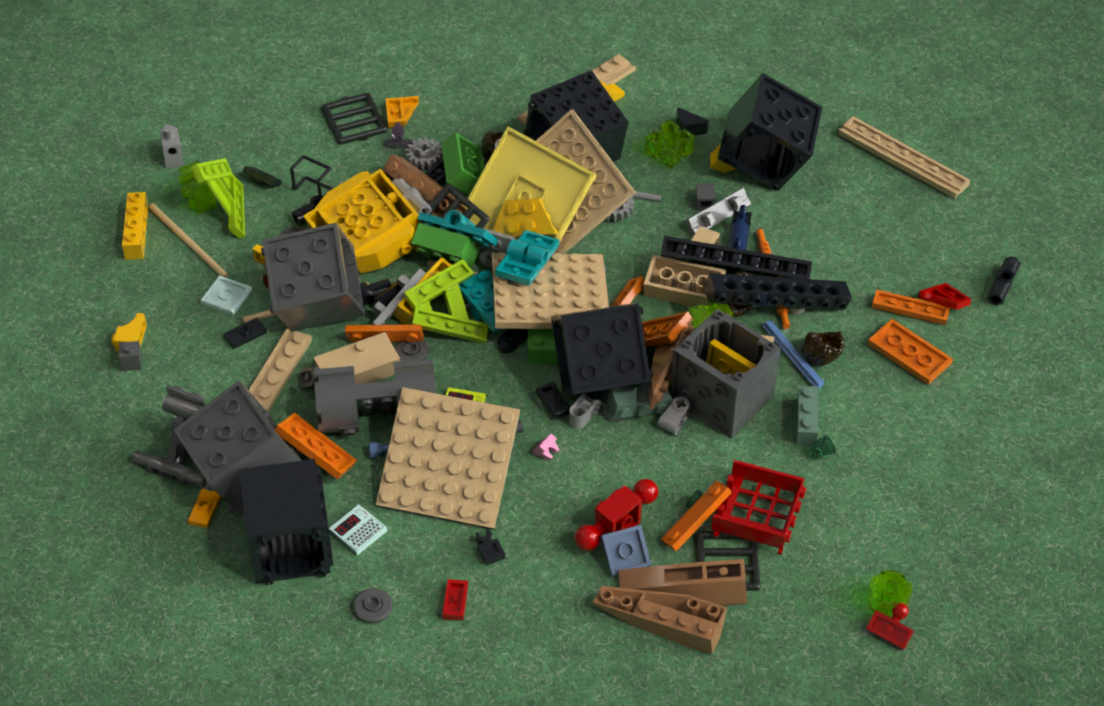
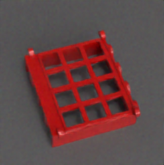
[711,460,807,555]

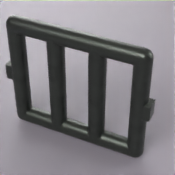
[321,93,387,145]
[420,184,490,243]
[695,531,761,591]

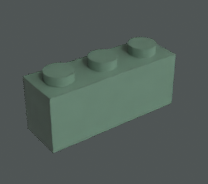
[607,384,672,418]
[796,385,818,447]

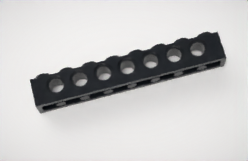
[661,236,812,279]
[703,273,852,310]

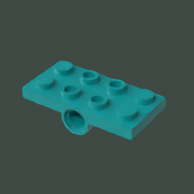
[418,210,498,247]
[495,230,559,286]
[459,269,502,333]

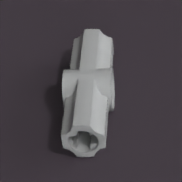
[392,178,432,216]

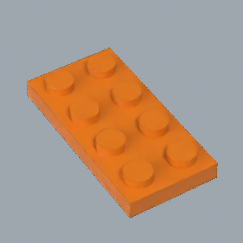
[642,311,692,348]
[868,319,953,385]
[275,412,357,479]

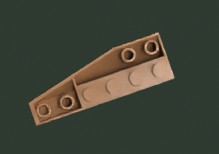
[382,155,468,217]
[648,317,695,410]
[619,559,747,605]
[593,586,727,655]

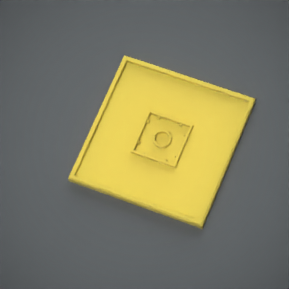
[465,126,597,243]

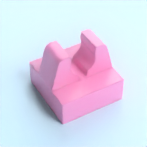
[531,433,559,460]

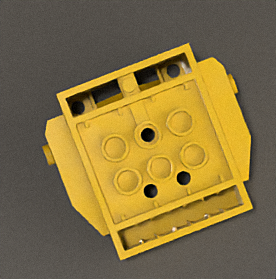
[303,169,421,273]

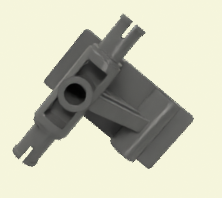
[132,385,207,489]

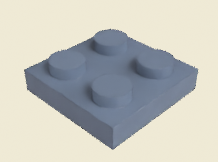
[600,525,651,576]

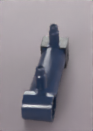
[724,205,752,273]

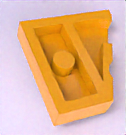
[385,96,419,127]

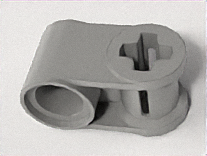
[569,393,601,429]
[658,397,690,435]

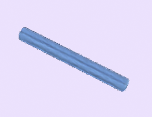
[763,320,824,389]

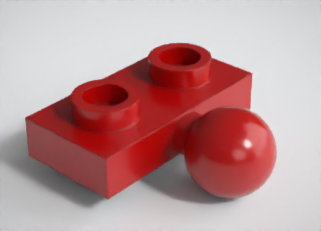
[866,603,915,650]

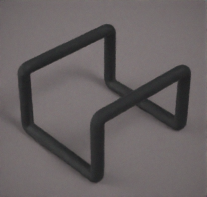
[290,155,333,196]

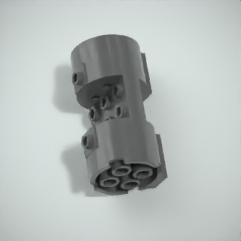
[314,359,436,436]

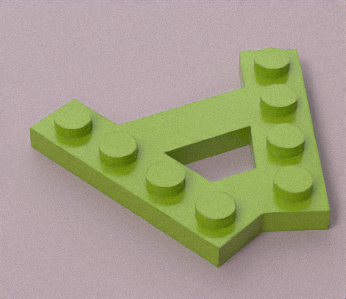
[191,158,245,239]
[403,259,488,344]

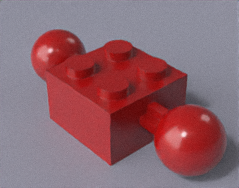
[574,479,659,551]

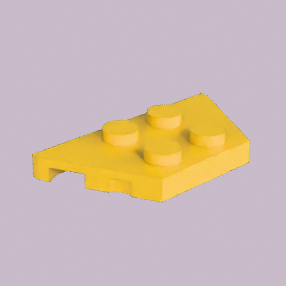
[492,198,558,237]

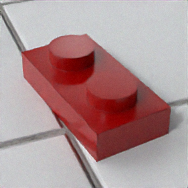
[442,579,469,621]

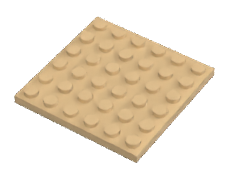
[536,109,636,254]
[492,252,609,329]
[376,387,520,529]

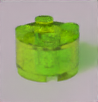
[867,570,912,618]

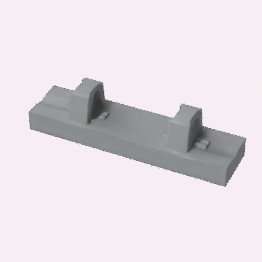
[685,188,751,236]
[372,269,426,325]

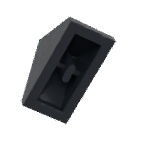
[676,107,709,138]

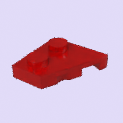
[918,283,971,310]

